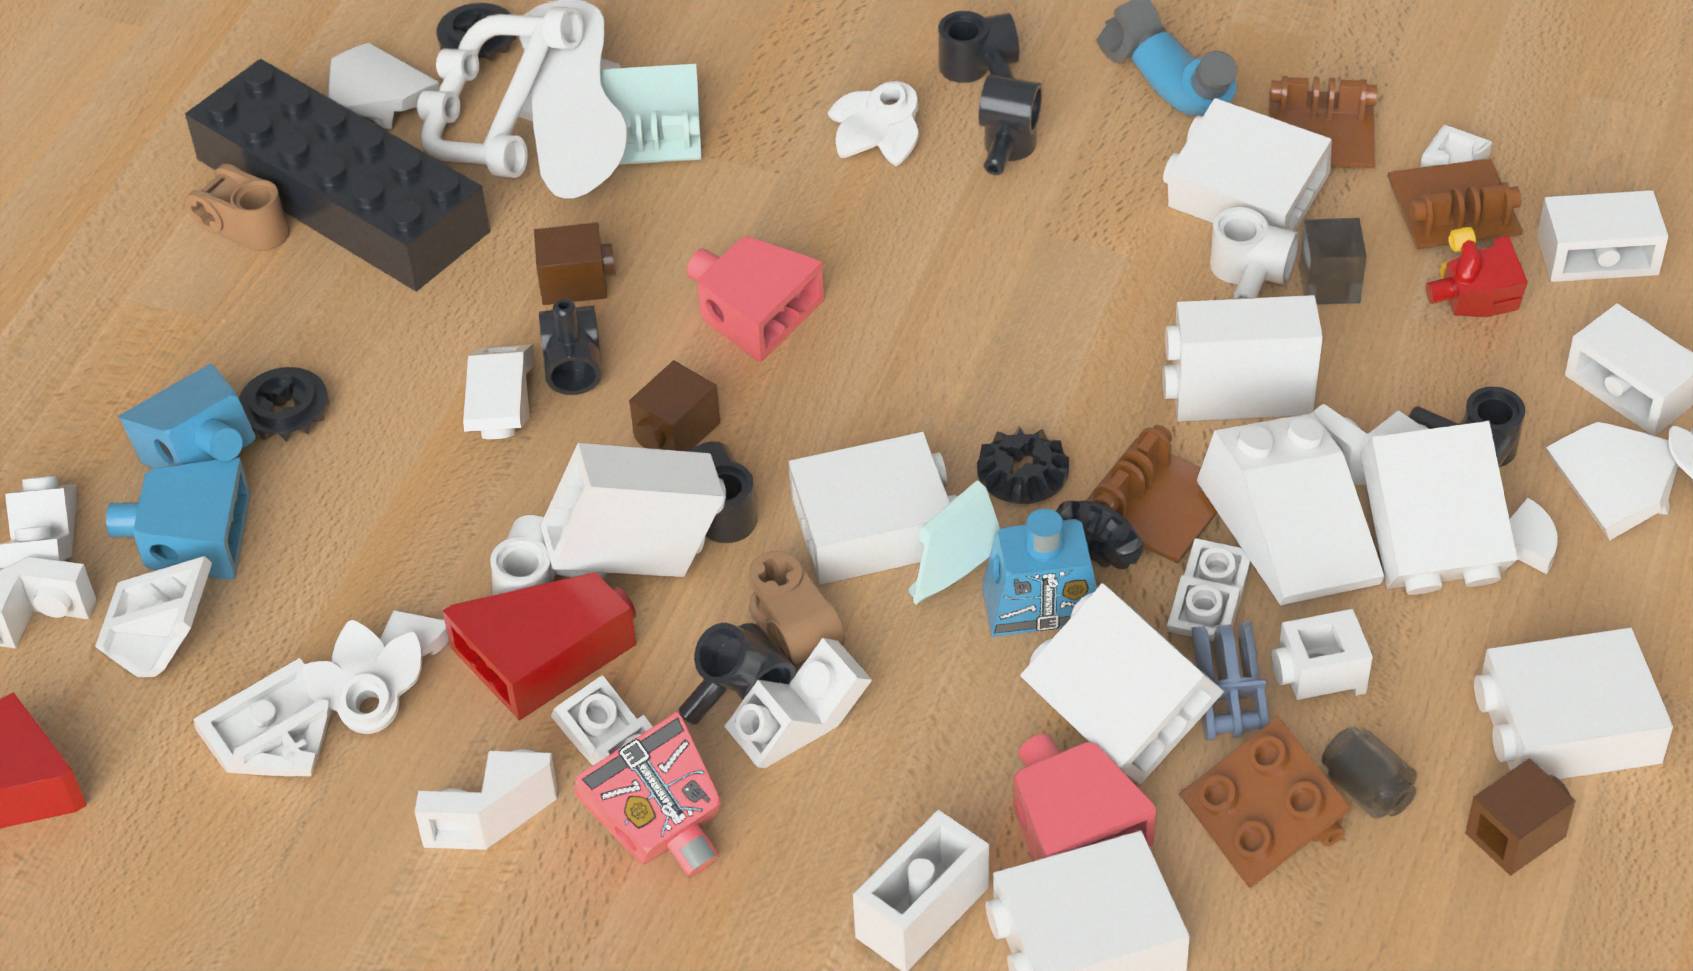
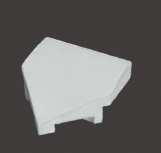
[327,43,440,129]
[1546,422,1680,541]
[194,658,333,776]

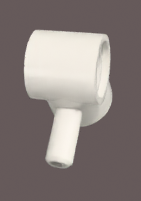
[1210,207,1299,299]
[490,515,606,595]

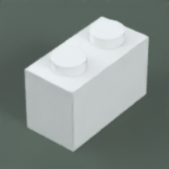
[1537,190,1669,282]
[1565,303,1693,436]
[853,810,989,971]

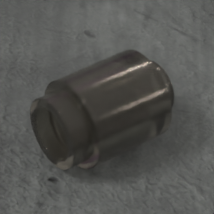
[1322,726,1417,819]

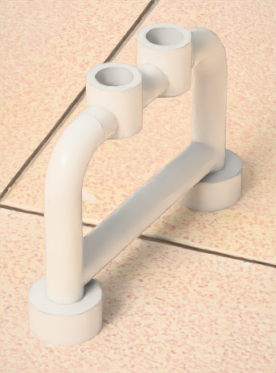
[417,7,584,178]

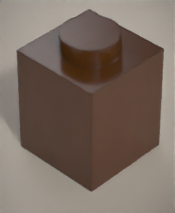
[534,222,615,305]
[629,360,721,452]
[1465,758,1576,876]

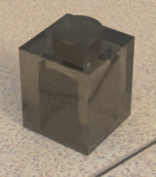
[1299,218,1367,305]

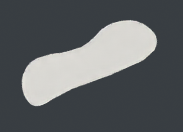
[519,0,627,199]

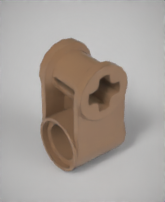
[185,164,289,251]
[749,551,845,667]

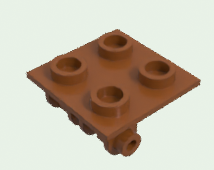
[1269,76,1377,168]
[1387,158,1523,249]
[1086,425,1218,563]
[1179,716,1352,888]

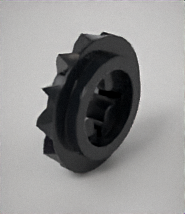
[436,3,517,61]
[239,367,329,441]
[977,425,1069,504]
[1056,500,1143,569]

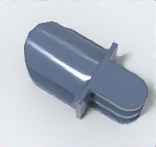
[1191,621,1269,741]

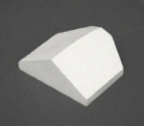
[95,556,212,678]

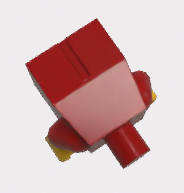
[1425,227,1528,317]

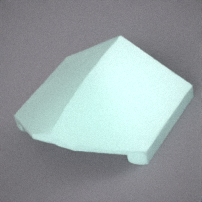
[909,481,1000,605]

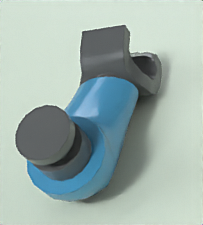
[1096,0,1237,116]

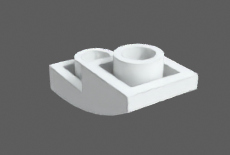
[1167,538,1252,642]
[551,675,653,765]

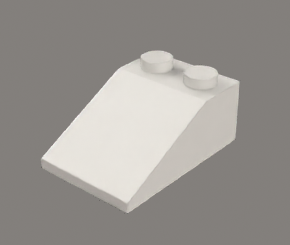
[1197,413,1384,605]

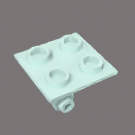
[600,64,702,165]

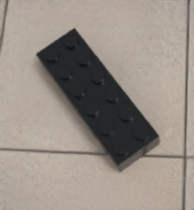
[185,58,490,292]

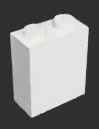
[1163,98,1332,231]
[1162,295,1323,422]
[1360,421,1518,595]
[788,432,957,585]
[540,443,726,577]
[1020,583,1224,785]
[1474,628,1673,779]
[986,831,1190,971]

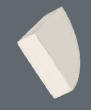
[1420,125,1492,168]
[1509,498,1558,575]
[380,610,449,656]

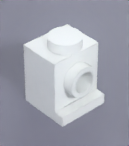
[1271,609,1373,700]

